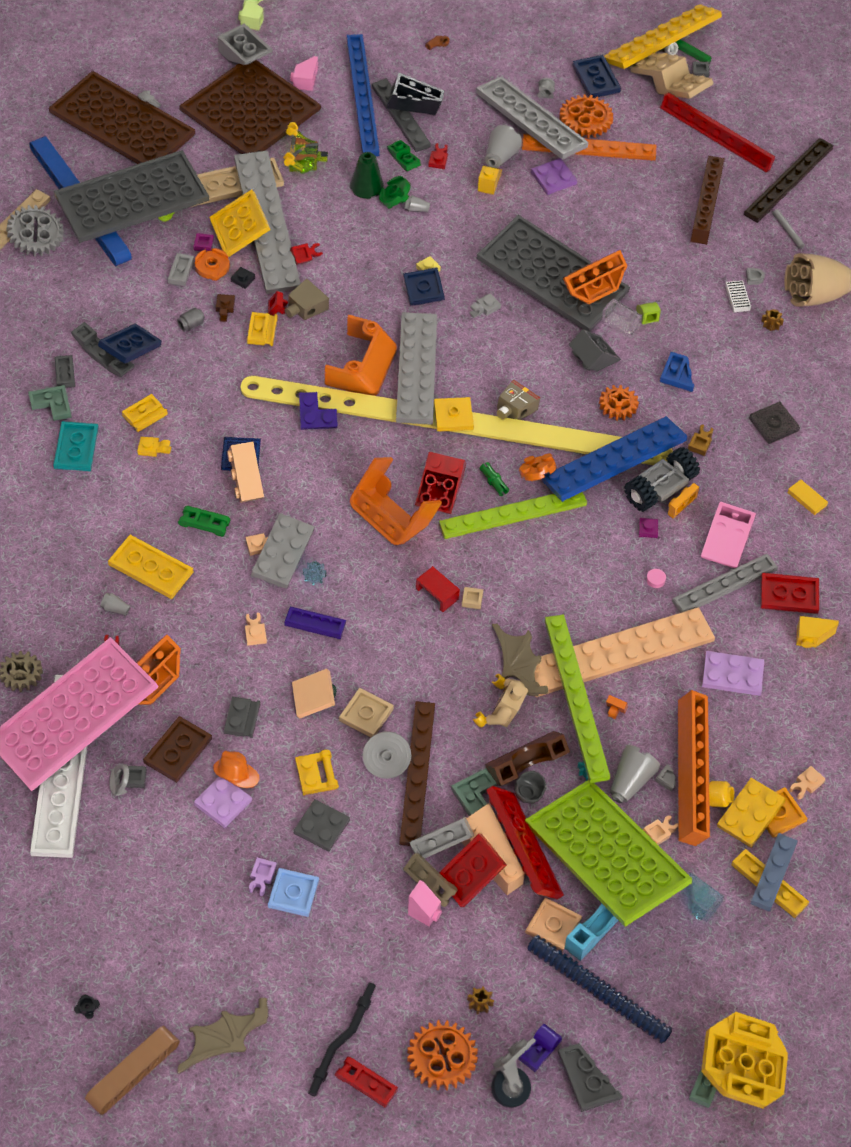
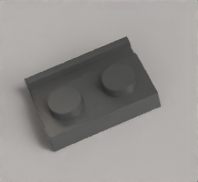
[224,696,260,738]

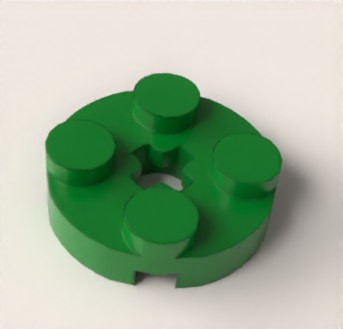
[379,176,411,209]

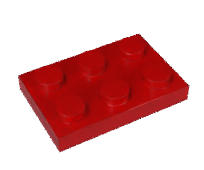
[761,573,819,614]
[439,833,507,907]

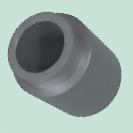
[177,308,205,331]

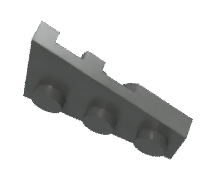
[558,1043,623,1112]

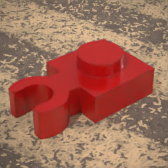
[428,143,448,169]
[290,243,323,265]

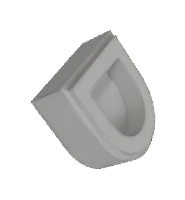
[746,268,765,285]

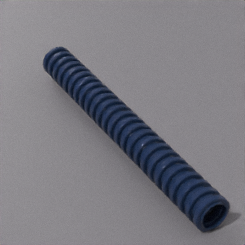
[528,935,672,1044]

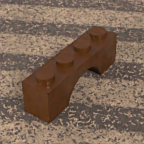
[485,731,570,786]

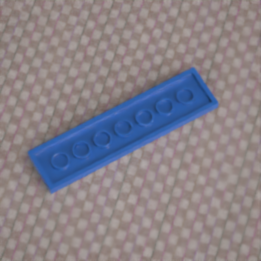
[542,416,687,501]

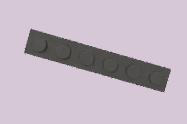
[372,78,431,152]

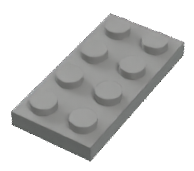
[251,513,315,589]

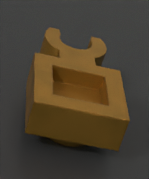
[688,424,713,456]

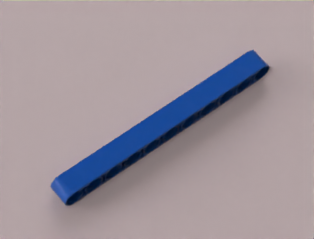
[29,136,132,267]

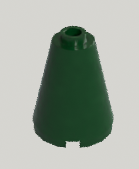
[350,152,384,199]

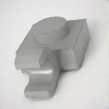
[469,293,501,318]

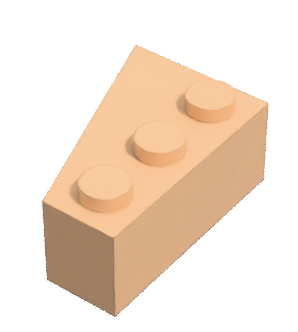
[227,442,264,503]

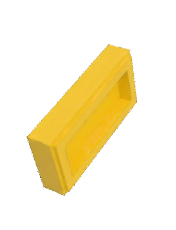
[787,480,828,516]

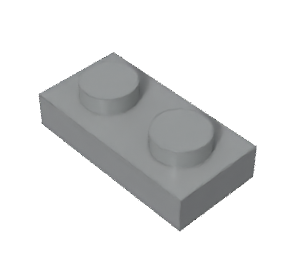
[168,253,194,286]

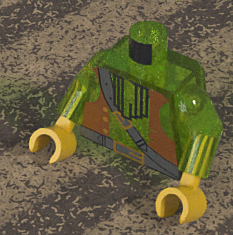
[283,122,328,174]

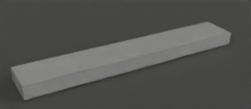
[672,554,778,613]

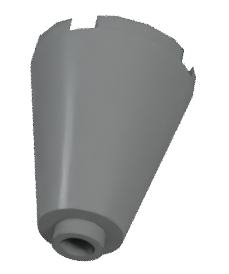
[485,125,522,168]
[610,745,660,803]

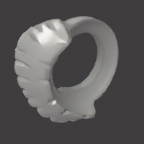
[137,90,161,108]
[109,764,129,796]

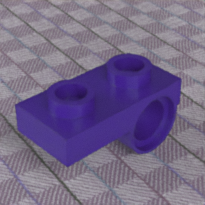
[518,1024,562,1072]

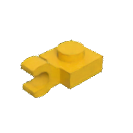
[137,436,171,457]

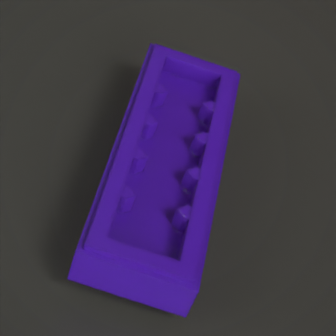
[284,606,346,639]

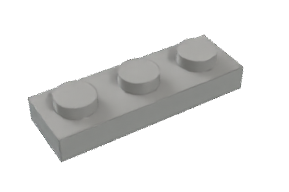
[409,817,474,859]

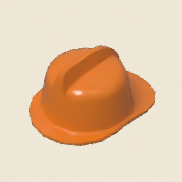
[213,751,260,788]

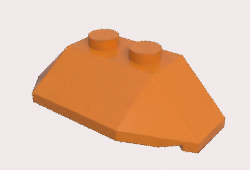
[563,250,628,305]
[136,634,181,705]

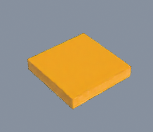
[766,787,808,838]

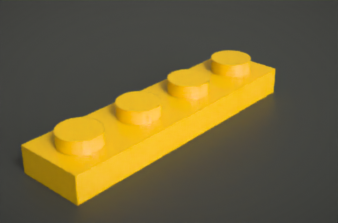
[731,848,809,918]

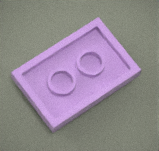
[702,651,764,696]

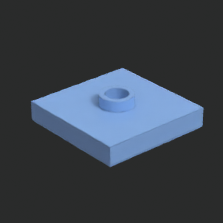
[268,868,319,917]

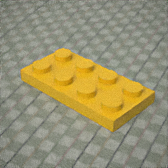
[108,534,194,599]

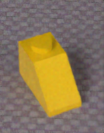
[478,166,502,195]
[796,616,839,648]

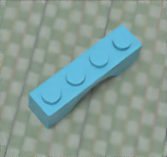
[564,903,618,961]

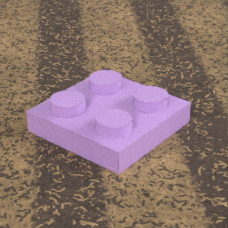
[194,777,252,828]

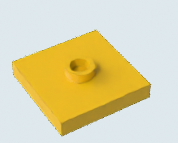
[434,397,474,432]

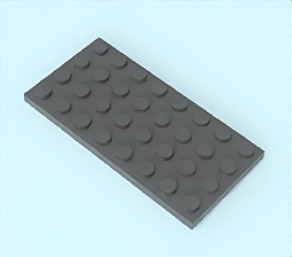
[54,150,210,243]
[476,215,630,332]

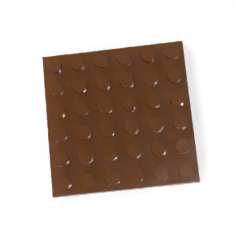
[179,60,321,154]

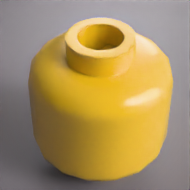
[709,781,735,808]

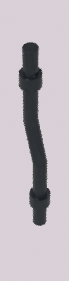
[308,982,376,1097]

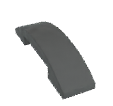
[71,322,134,377]

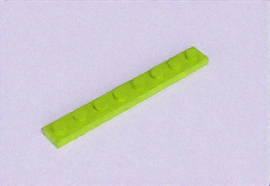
[439,492,587,539]

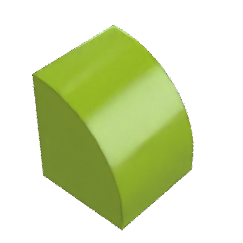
[636,302,661,324]

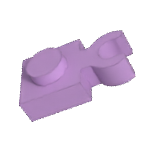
[249,858,277,896]

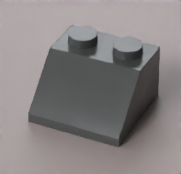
[569,329,621,371]

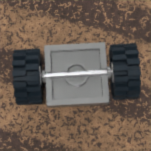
[624,447,700,512]

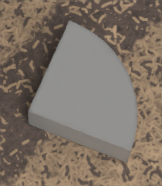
[655,765,676,792]

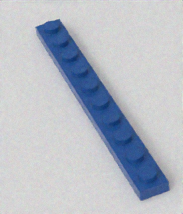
[347,34,380,156]

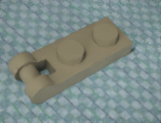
[403,853,458,907]

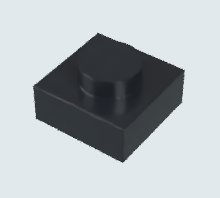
[231,267,255,289]

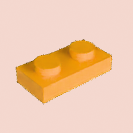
[668,483,699,519]

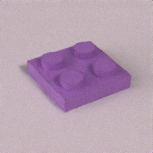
[531,158,577,195]

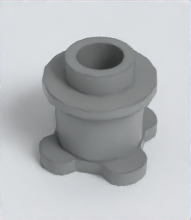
[538,78,555,99]

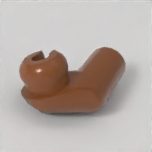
[425,36,450,50]

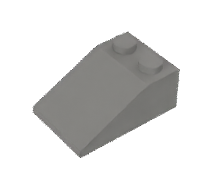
[217,23,273,65]

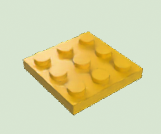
[209,189,271,257]

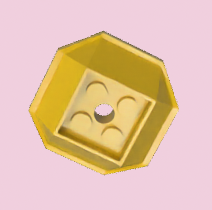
[701,1012,788,1109]

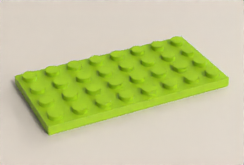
[525,780,692,927]

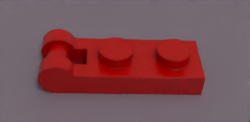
[335,1056,398,1108]

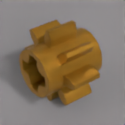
[761,309,784,331]
[467,986,494,1015]

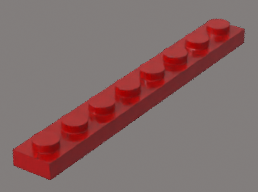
[660,92,775,173]

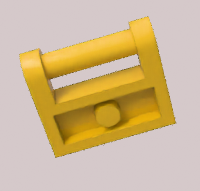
[295,750,339,795]

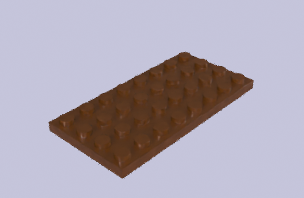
[49,71,196,164]

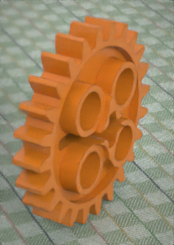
[559,94,613,138]
[407,1020,478,1091]

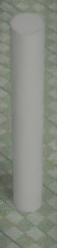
[773,209,805,249]

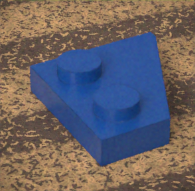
[660,352,694,392]

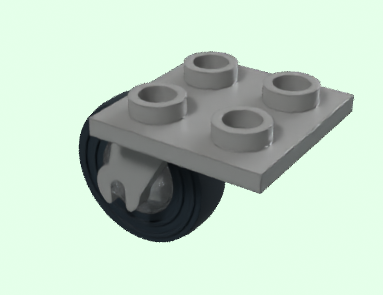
[490,1038,536,1108]

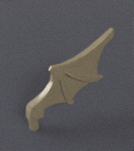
[492,624,548,696]
[177,998,269,1074]

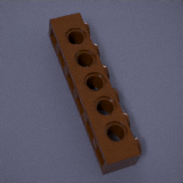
[690,155,725,245]

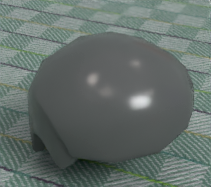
[514,770,547,804]

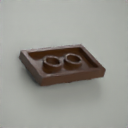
[143,716,212,783]

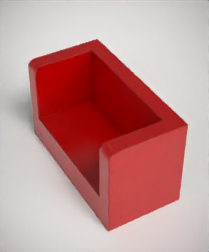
[416,566,460,612]

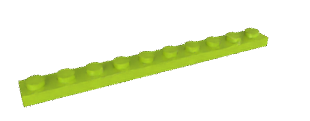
[545,614,610,783]

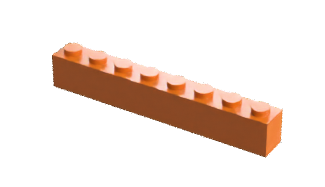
[678,690,710,846]

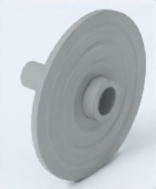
[363,732,411,779]

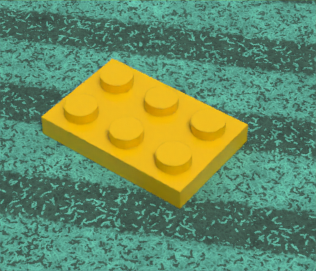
[717,777,786,848]

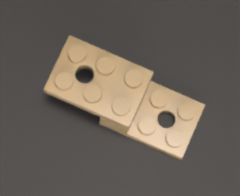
[630,52,713,99]

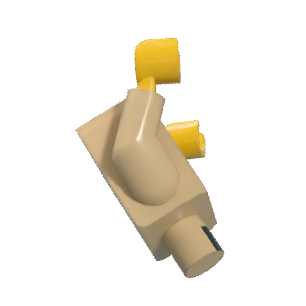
[473,674,528,727]

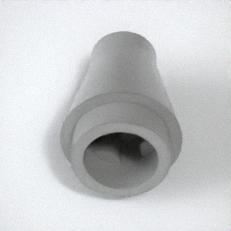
[404,195,430,213]
[100,593,131,616]

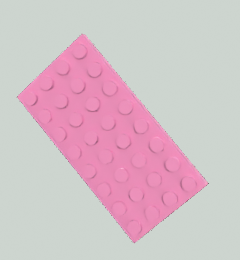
[0,637,158,792]

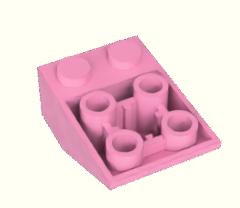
[701,502,756,568]

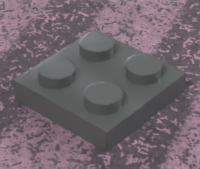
[294,799,350,852]

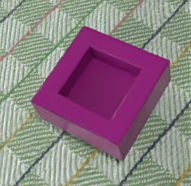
[194,233,214,252]
[639,518,658,538]

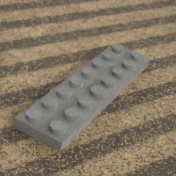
[476,76,588,160]
[396,312,437,425]

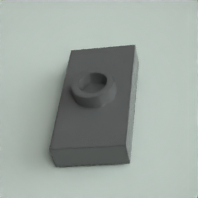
[54,355,75,388]

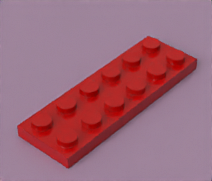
[486,786,564,899]

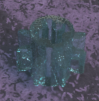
[303,561,327,585]

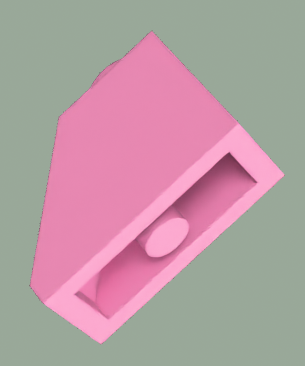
[290,56,318,91]
[408,880,442,927]

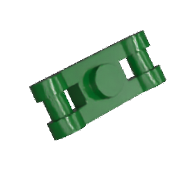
[178,506,231,537]

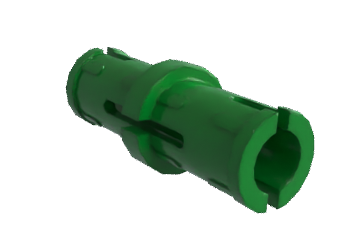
[479,462,509,496]

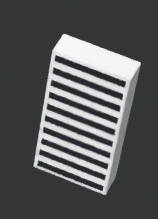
[725,280,751,312]

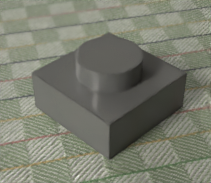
[692,61,710,78]
[126,765,147,788]

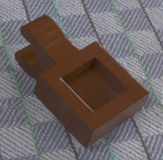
[216,294,235,322]

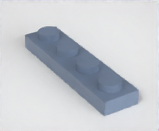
[750,833,798,912]

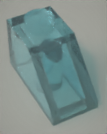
[686,872,724,922]

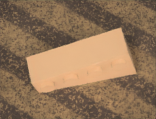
[461,803,525,895]

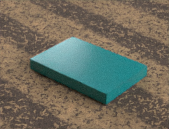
[53,421,99,471]

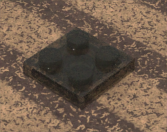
[749,401,800,444]

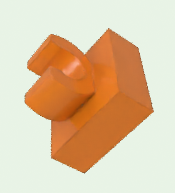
[606,695,628,719]

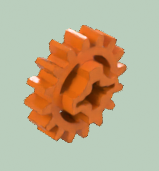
[599,385,639,421]

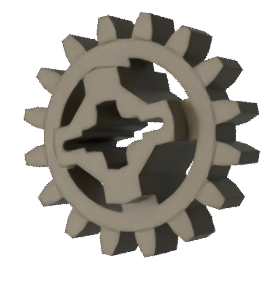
[0,651,43,692]

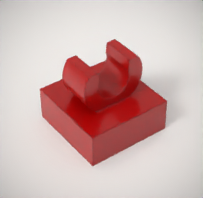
[268,291,288,316]

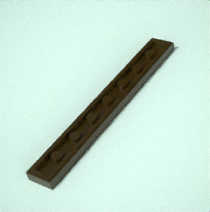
[744,138,834,223]

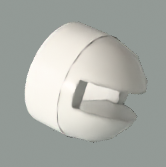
[664,42,678,55]

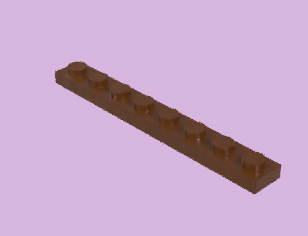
[399,701,435,846]

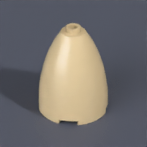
[784,253,851,307]

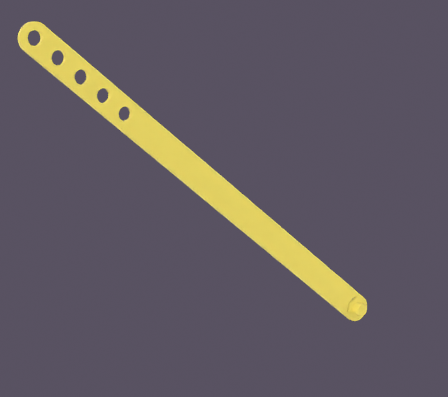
[241,376,673,465]

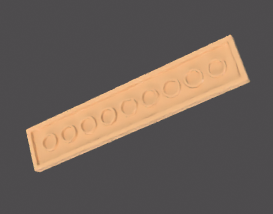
[534,607,715,697]

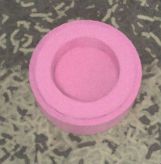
[646,569,666,588]

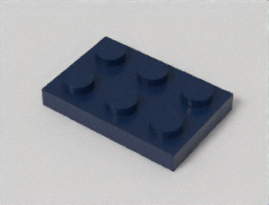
[572,54,621,98]
[98,323,162,364]

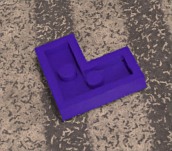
[299,392,338,430]

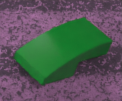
[387,140,421,172]

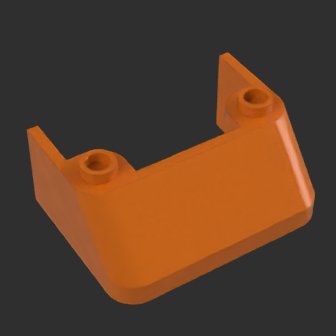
[325,314,397,396]
[350,457,442,545]

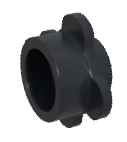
[74,995,100,1019]

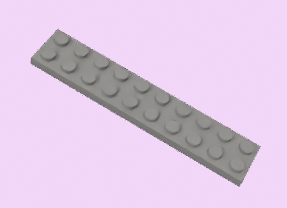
[234,150,301,294]

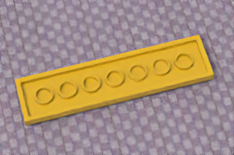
[604,4,722,69]

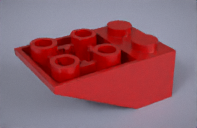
[415,452,466,514]

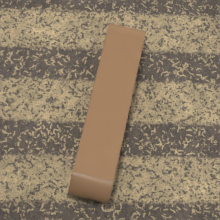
[85,1026,180,1115]

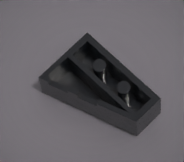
[386,72,445,115]

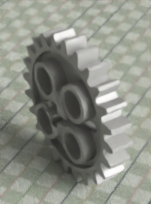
[6,205,64,256]

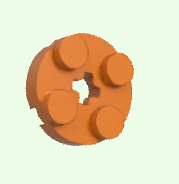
[195,248,230,281]
[519,453,557,481]

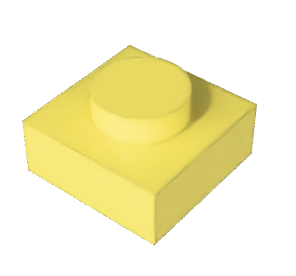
[416,256,441,271]

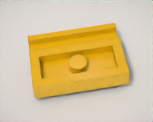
[247,312,278,346]
[122,394,168,432]

